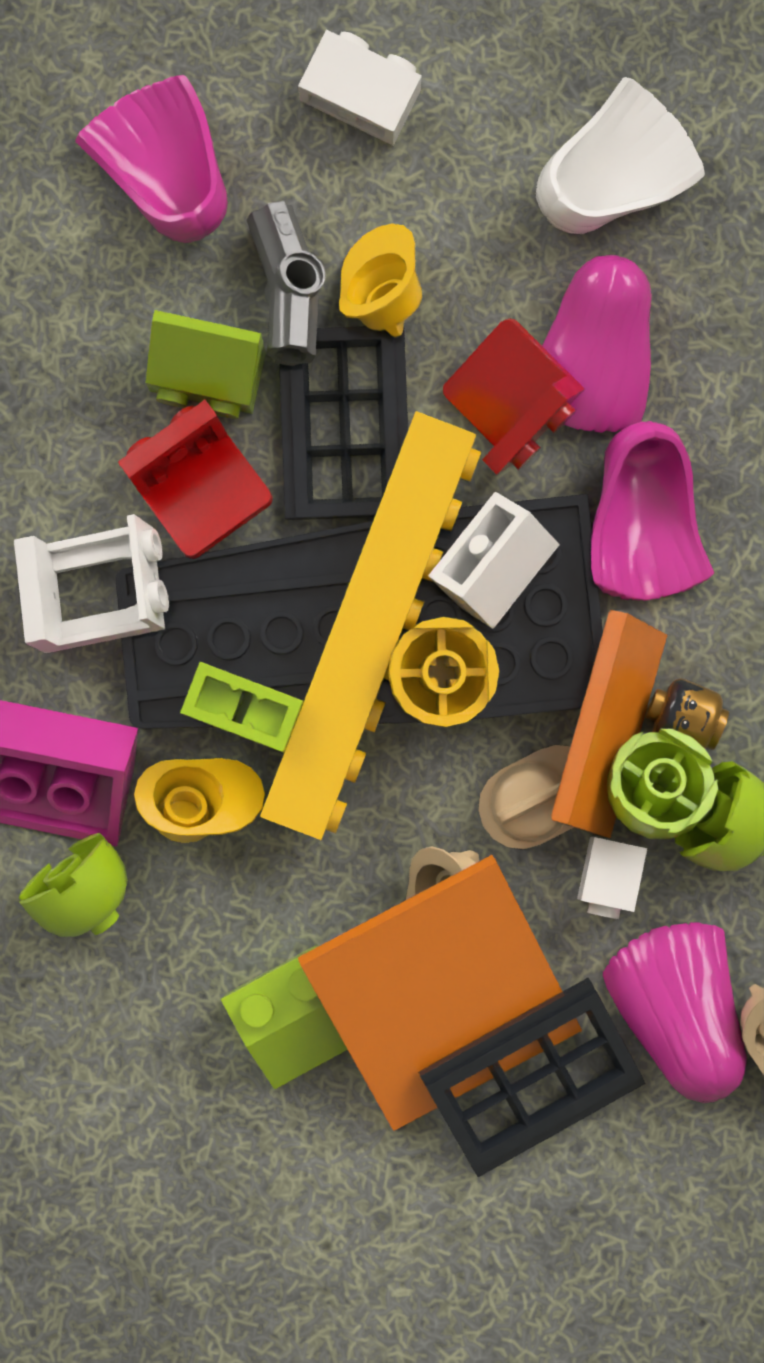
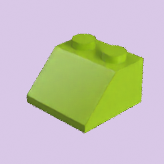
[145,310,266,419]
[220,944,348,1090]

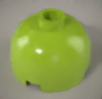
[607,729,718,839]
[674,761,764,871]
[19,833,128,937]

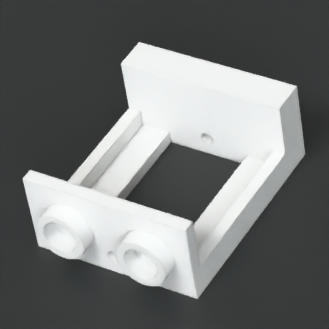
[14,514,169,653]

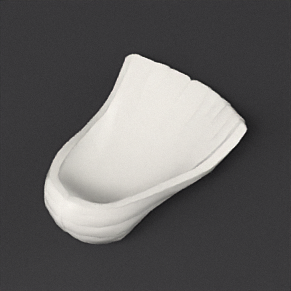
[536,77,705,234]

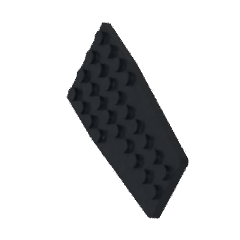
[115,494,603,729]

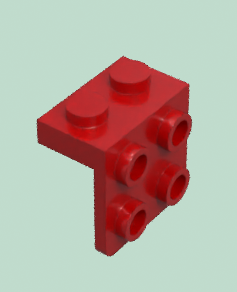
[443,318,585,475]
[118,400,273,559]

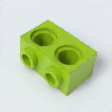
[180,662,304,753]

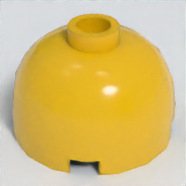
[388,617,499,727]

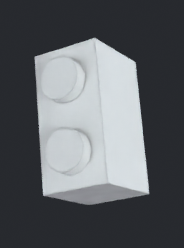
[298,30,422,146]
[428,492,560,629]

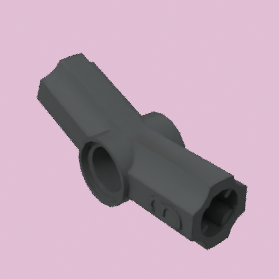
[246,201,326,366]

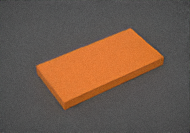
[551,610,667,838]

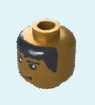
[645,678,729,750]

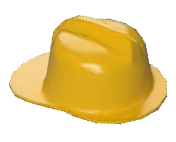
[339,223,422,337]
[134,758,265,843]

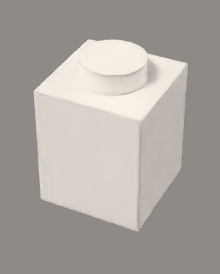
[577,837,647,919]

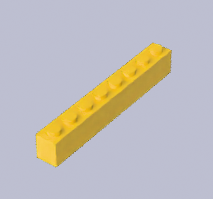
[260,411,482,840]

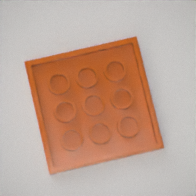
[298,855,582,1131]

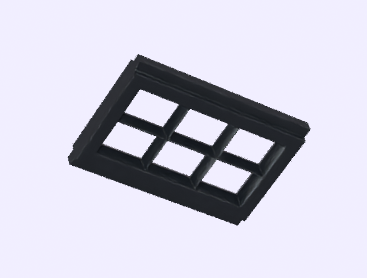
[279,326,408,520]
[418,978,646,1177]

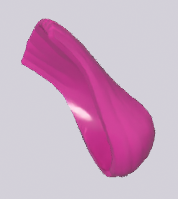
[75,75,228,243]
[542,255,652,433]
[591,421,714,601]
[602,922,747,1103]

